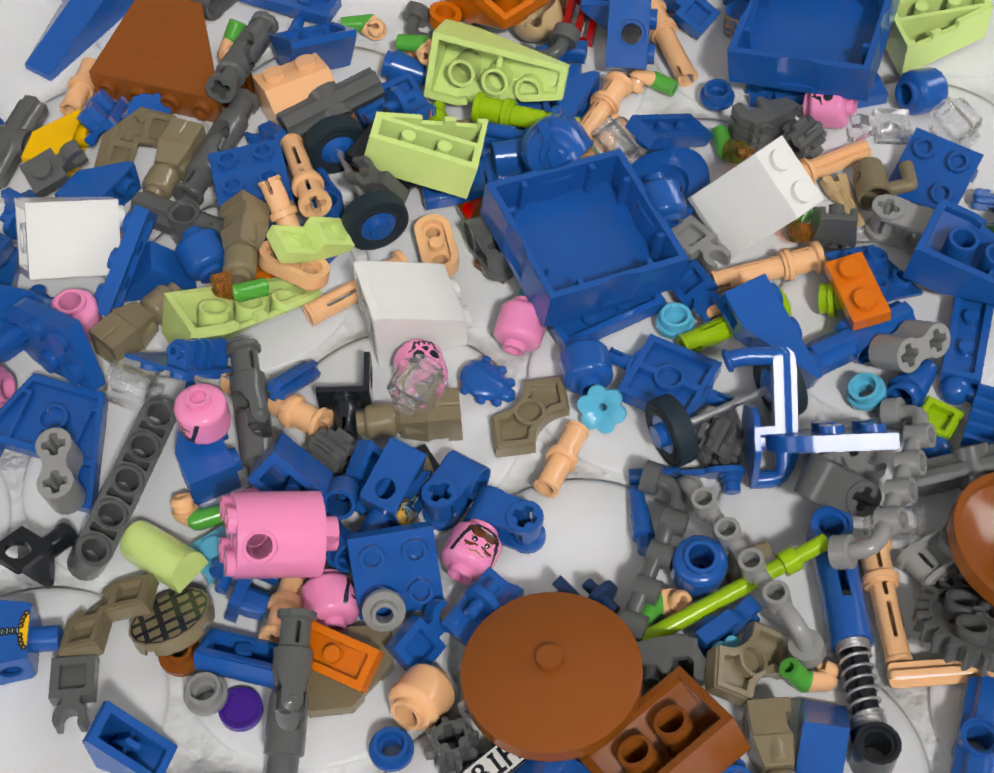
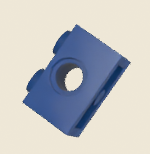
[605,0,658,72]

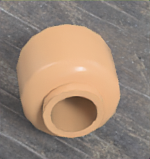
[389,664,455,731]

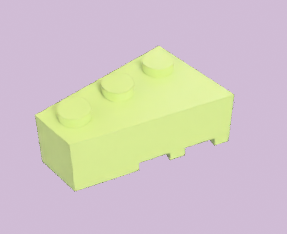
[885,0,994,77]
[364,112,489,199]

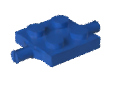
[609,334,735,418]

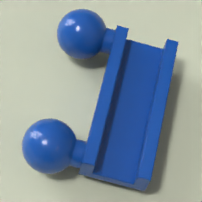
[920,376,994,458]

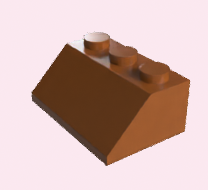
[578,665,751,773]

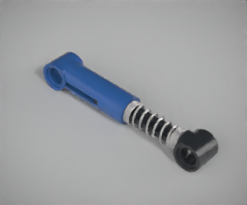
[806,506,902,773]

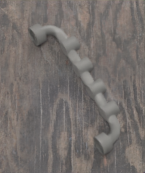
[828,397,936,570]
[677,475,826,669]

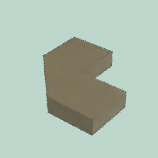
[94,107,177,167]
[57,573,159,657]
[306,625,395,718]

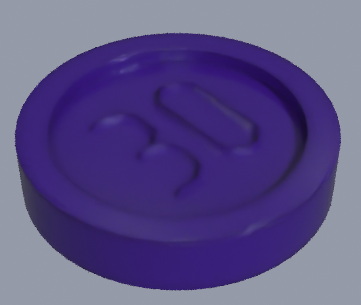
[218,687,264,732]

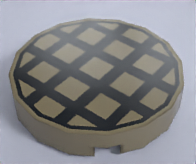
[129,587,215,656]

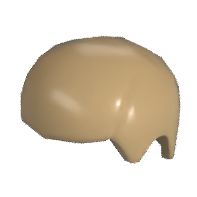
[513,0,563,42]

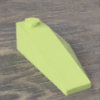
[423,19,570,106]
[162,277,321,344]

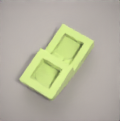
[266,216,355,263]

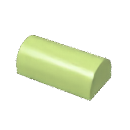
[120,520,208,594]

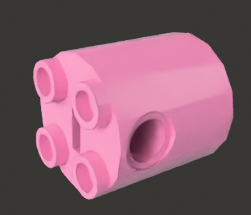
[218,491,339,579]

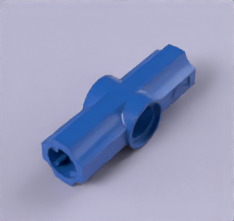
[805,300,916,375]
[950,676,994,773]

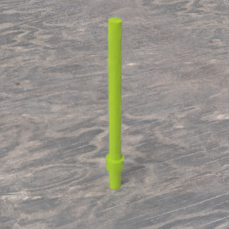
[637,533,828,642]

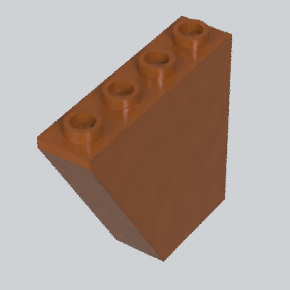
[89,0,222,122]

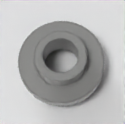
[362,589,406,632]
[183,672,229,716]

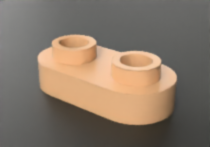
[414,214,459,277]
[258,240,330,291]

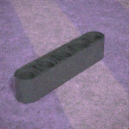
[67,396,177,581]

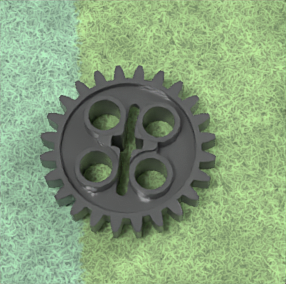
[911,578,994,677]

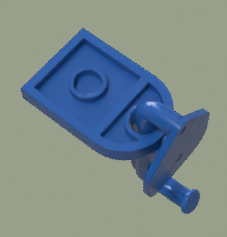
[0,284,106,392]
[721,346,900,489]

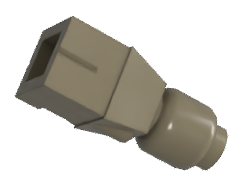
[142,117,206,199]
[219,189,270,287]
[88,282,181,371]
[356,388,463,442]
[742,697,796,773]

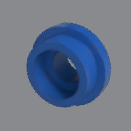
[700,79,735,111]
[369,727,414,772]

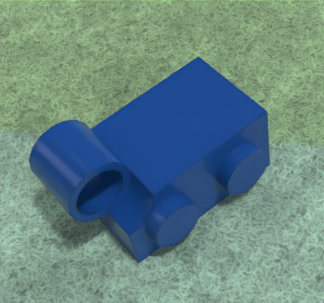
[247,432,360,520]

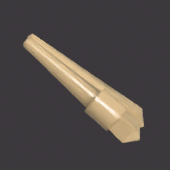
[820,173,865,227]

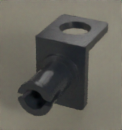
[316,352,373,441]
[0,522,77,588]

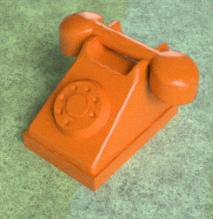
[429,0,550,30]

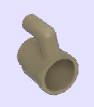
[853,157,918,211]

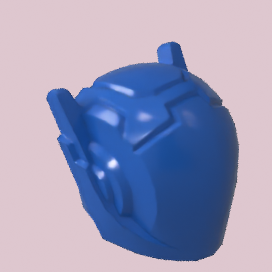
[520,105,593,172]

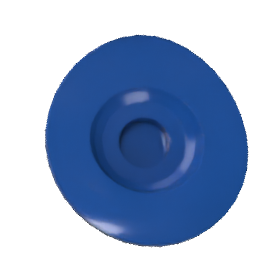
[631,147,710,219]

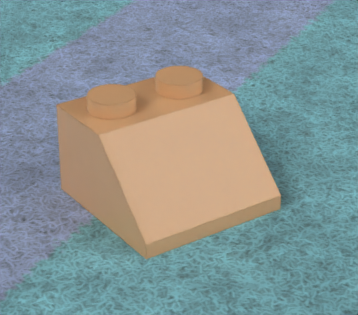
[252,53,335,126]

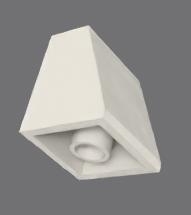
[688,135,824,259]
[14,197,125,280]
[353,260,473,368]

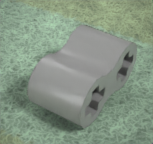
[868,319,951,373]
[35,428,86,515]

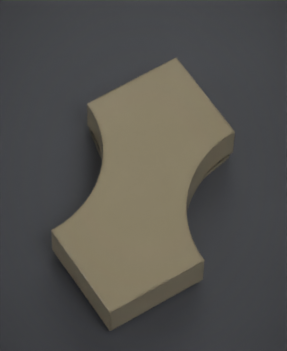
[491,376,570,458]
[705,621,789,706]

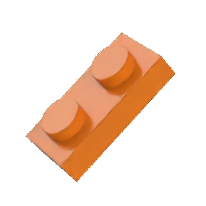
[825,251,891,331]
[310,621,385,694]

